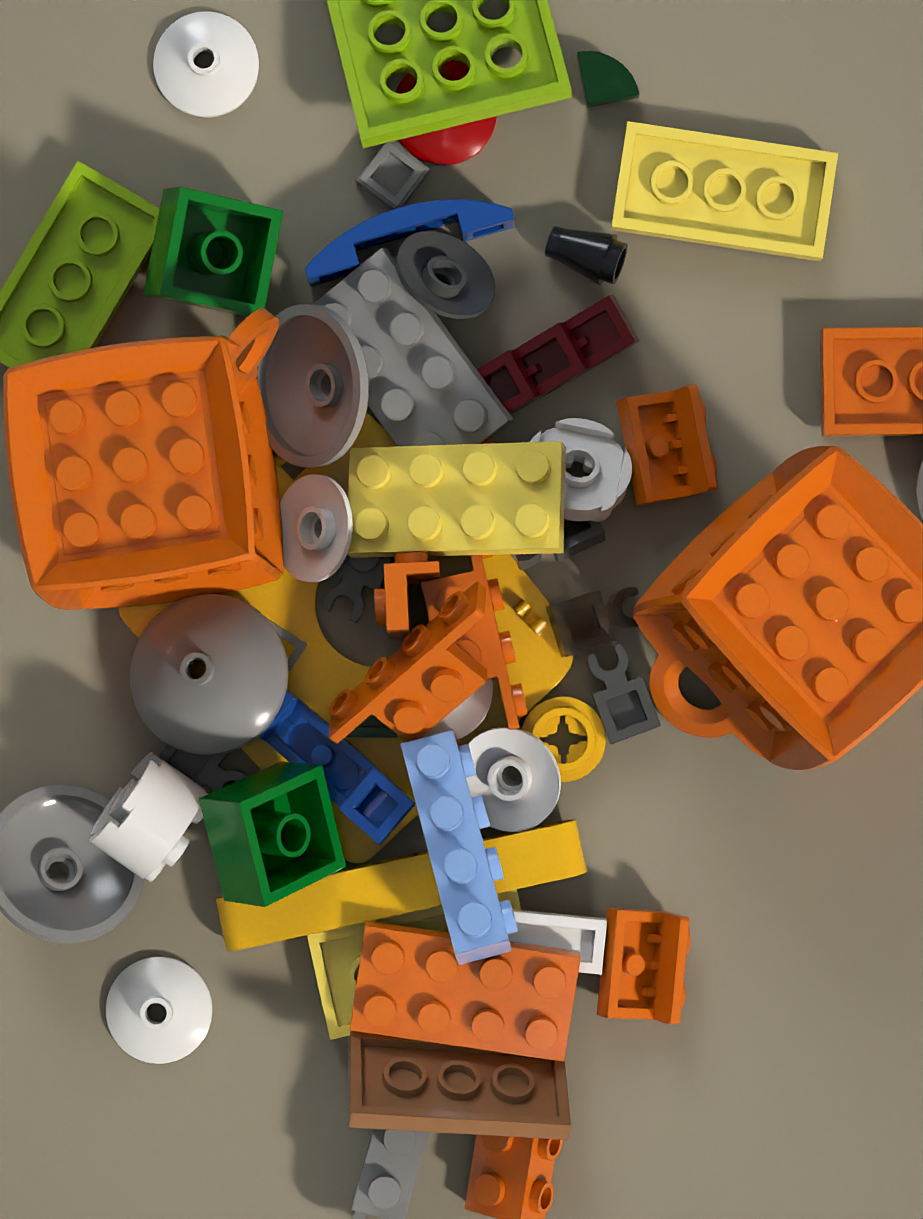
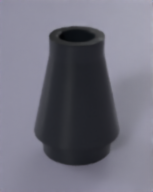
[545,226,628,285]

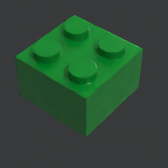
[143,187,283,317]
[199,761,346,907]

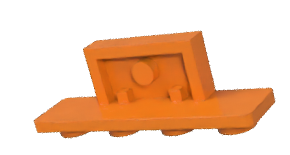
[421,555,528,730]
[328,581,487,744]

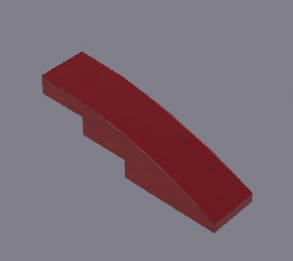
[477,295,639,415]

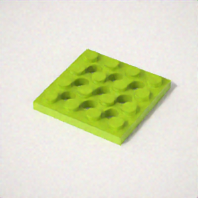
[326,0,572,148]

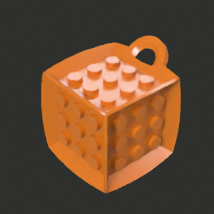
[3,308,284,610]
[633,446,923,771]

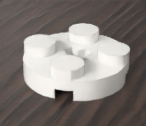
[530,418,632,522]

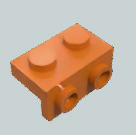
[616,384,717,506]
[374,552,440,638]
[597,907,691,1024]
[464,1135,563,1219]

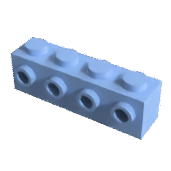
[400,730,518,965]

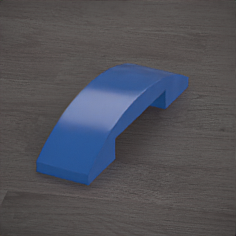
[305,199,515,287]
[258,688,416,845]

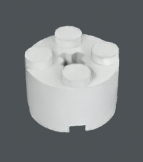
[89,752,208,882]

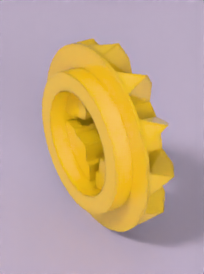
[522,696,606,782]

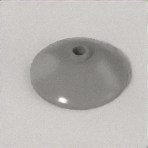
[257,304,369,467]
[130,594,289,755]
[0,785,145,944]

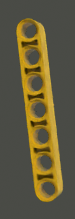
[215,819,588,951]

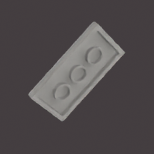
[314,248,514,446]

